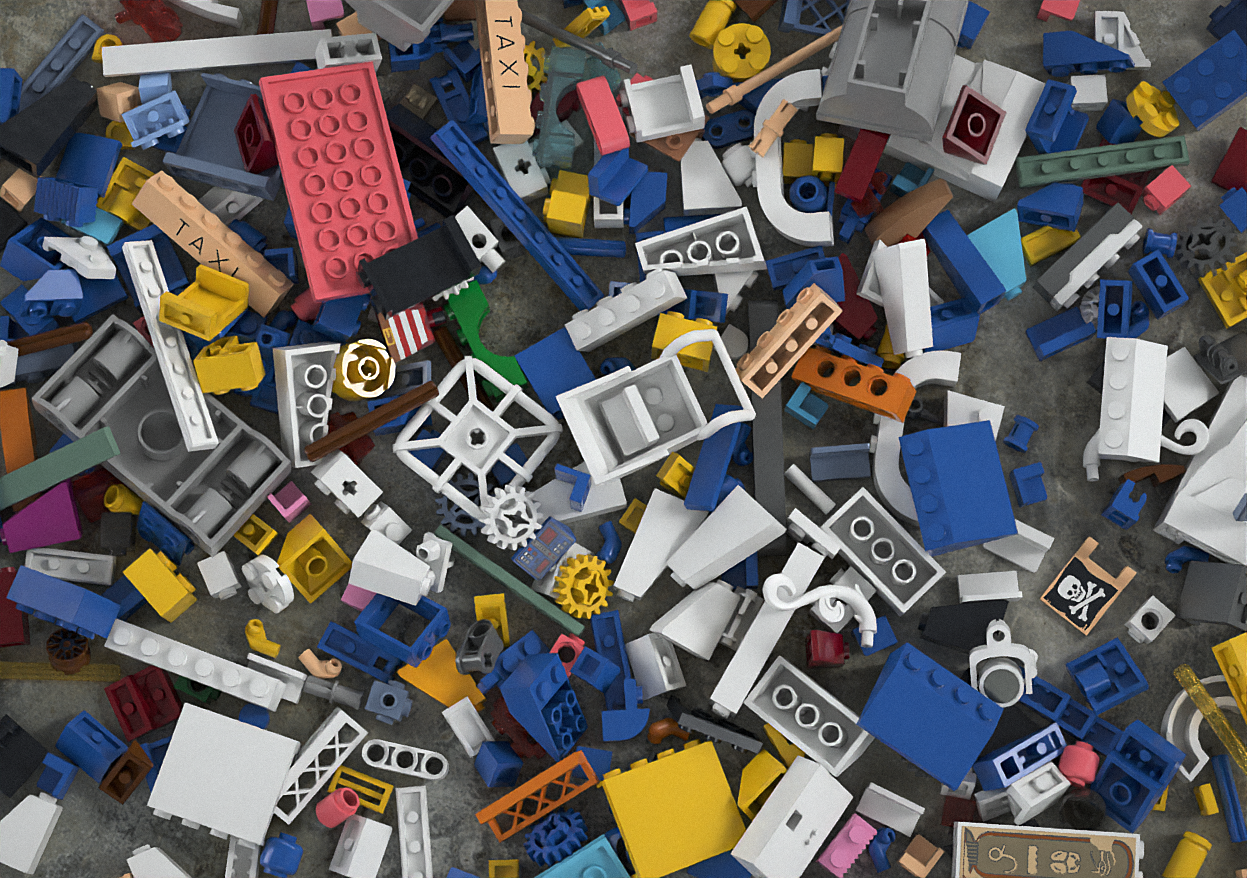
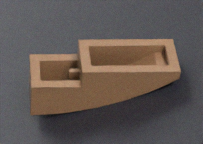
[864,178,953,247]

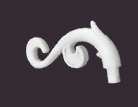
[1083,419,1210,482]
[762,573,877,648]

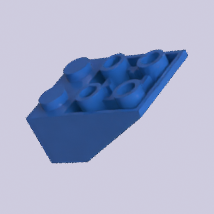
[500,653,588,762]

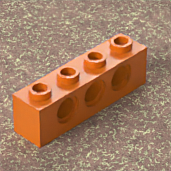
[791,346,917,423]

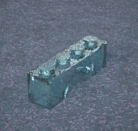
[532,47,587,170]

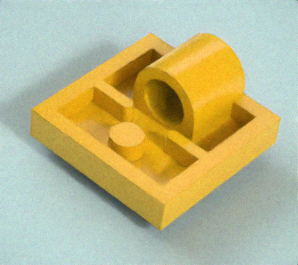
[96,157,155,231]
[1198,252,1247,329]

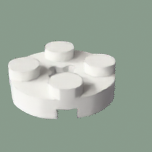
[242,555,294,614]

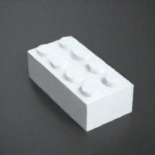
[820,487,946,617]

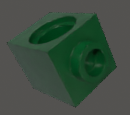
[174,675,222,705]

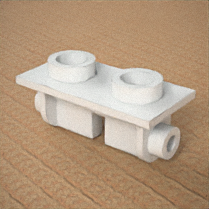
[718,586,764,651]

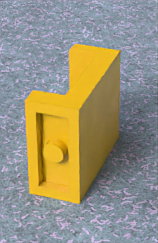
[159,264,249,341]

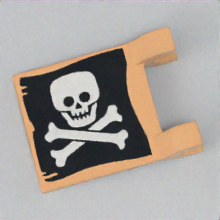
[1040,536,1136,636]

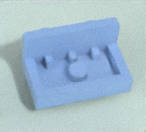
[121,90,190,150]

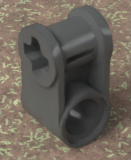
[455,619,504,675]

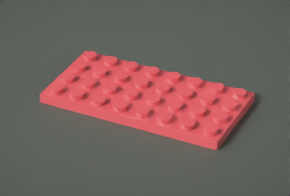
[259,61,418,303]

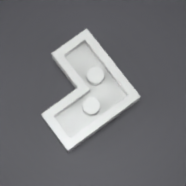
[786,508,842,559]

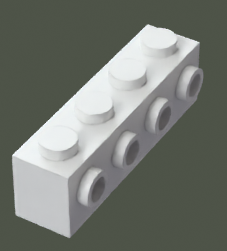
[565,269,687,352]

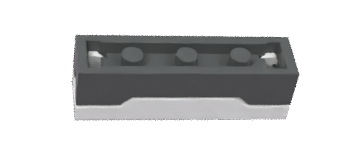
[1033,203,1143,311]

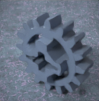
[435,473,496,537]

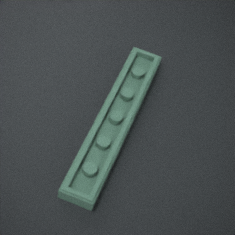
[1014,135,1190,188]
[0,426,121,511]
[434,525,585,638]

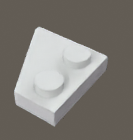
[42,236,117,279]

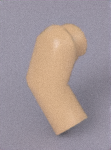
[298,649,342,679]

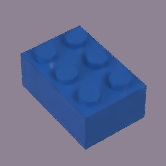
[1162,30,1247,131]
[6,565,121,640]

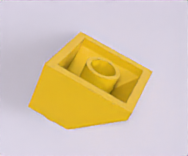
[277,514,353,604]
[737,748,787,821]

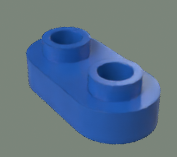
[702,110,756,149]

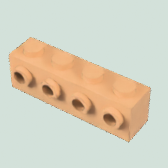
[735,283,842,399]

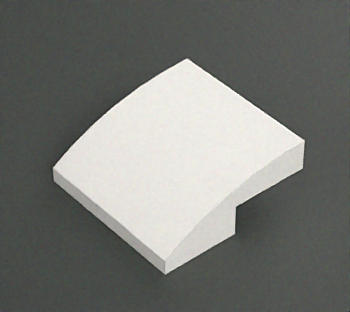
[1163,347,1219,423]

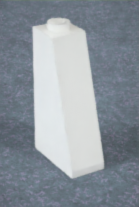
[872,239,933,358]
[514,461,627,532]
[666,485,787,590]
[613,489,709,602]

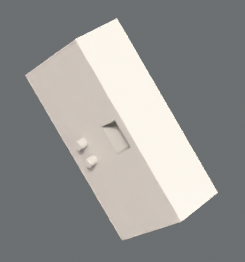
[731,756,853,878]

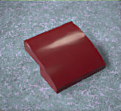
[1211,127,1247,192]
[1080,138,1151,215]
[103,665,183,742]

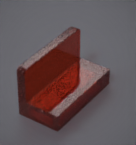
[72,467,131,523]

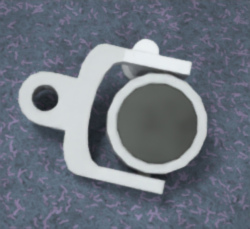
[969,619,1038,708]

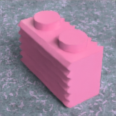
[816,813,877,878]

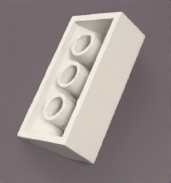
[1098,337,1168,463]
[743,655,875,777]

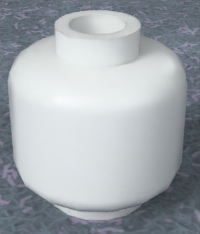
[721,143,756,187]

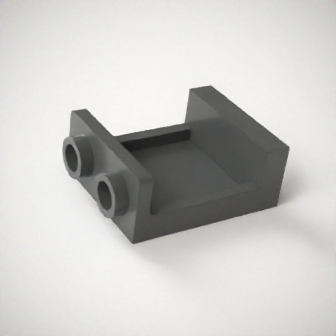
[1175,561,1247,632]

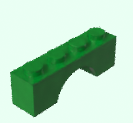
[443,280,528,402]

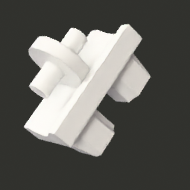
[416,532,455,593]

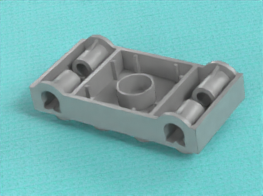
[32,314,291,558]

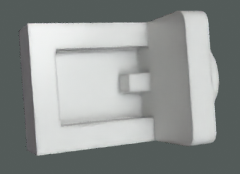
[361,501,412,545]
[974,785,1021,822]

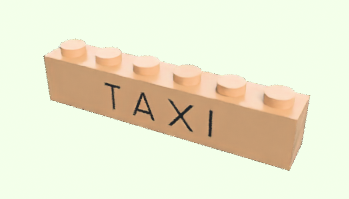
[474,0,535,144]
[132,170,294,318]

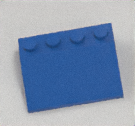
[898,420,1018,557]
[856,642,1004,791]

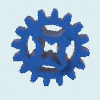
[523,807,588,867]

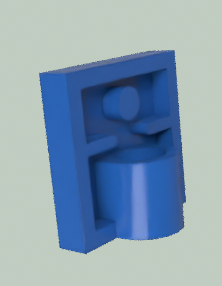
[1066,637,1149,716]

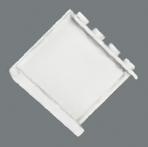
[147,703,302,849]

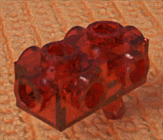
[115,0,184,43]
[490,695,548,760]

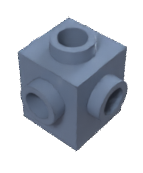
[365,679,413,725]

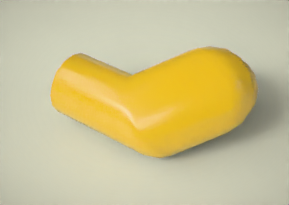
[245,619,281,659]

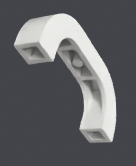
[750,69,834,247]
[869,351,961,527]

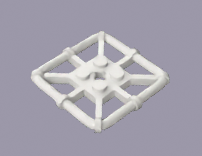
[392,355,563,519]

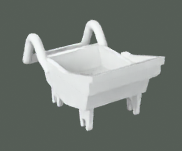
[555,329,756,486]

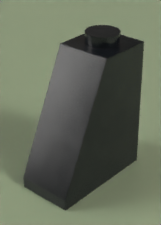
[917,599,1009,661]

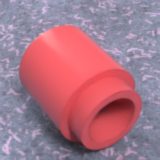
[290,287,322,323]
[316,787,360,828]

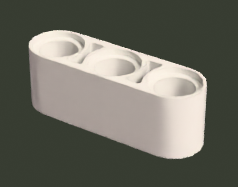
[362,739,449,781]

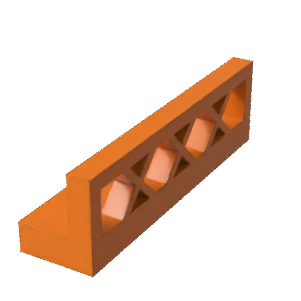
[475,750,600,843]

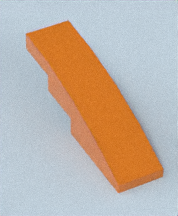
[0,387,42,512]

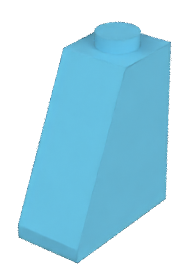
[967,208,1026,301]

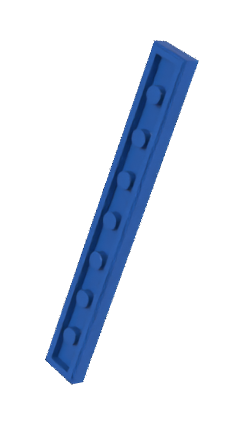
[430,120,605,311]

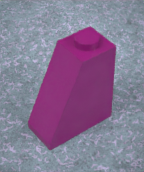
[0,478,83,553]

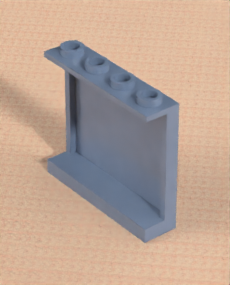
[162,73,283,201]

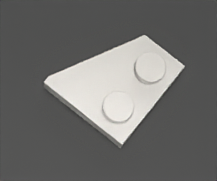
[1093,11,1151,71]

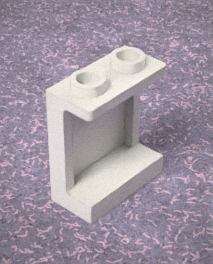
[619,65,705,143]

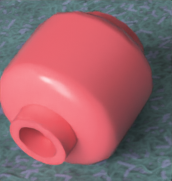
[1057,741,1100,788]

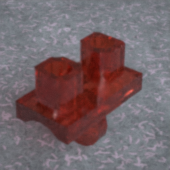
[836,171,888,218]
[326,411,375,466]

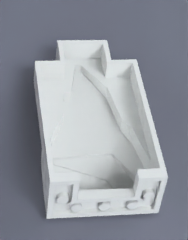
[821,42,1046,203]
[1153,374,1247,567]

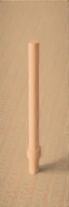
[706,25,843,114]

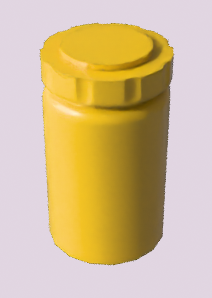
[689,0,737,49]
[1161,831,1212,878]

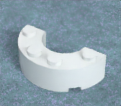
[1160,675,1241,784]

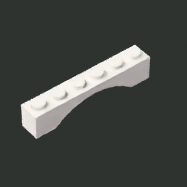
[104,619,286,712]

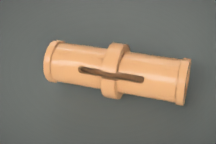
[748,99,798,157]

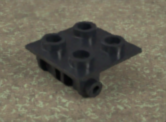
[0,714,51,798]

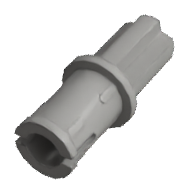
[304,675,364,710]

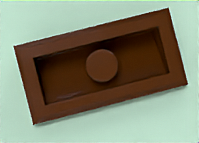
[98,740,154,805]

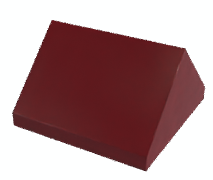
[942,85,1007,165]
[234,94,279,174]

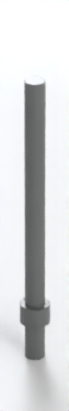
[521,10,638,75]

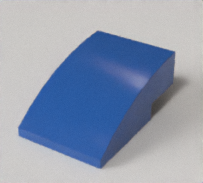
[1084,719,1187,834]

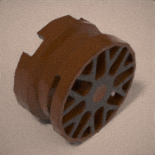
[46,628,91,675]

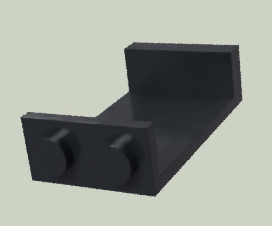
[356,215,482,320]

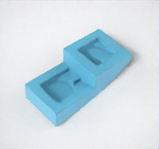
[61,207,124,246]

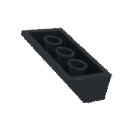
[386,103,478,218]

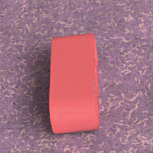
[576,75,630,156]

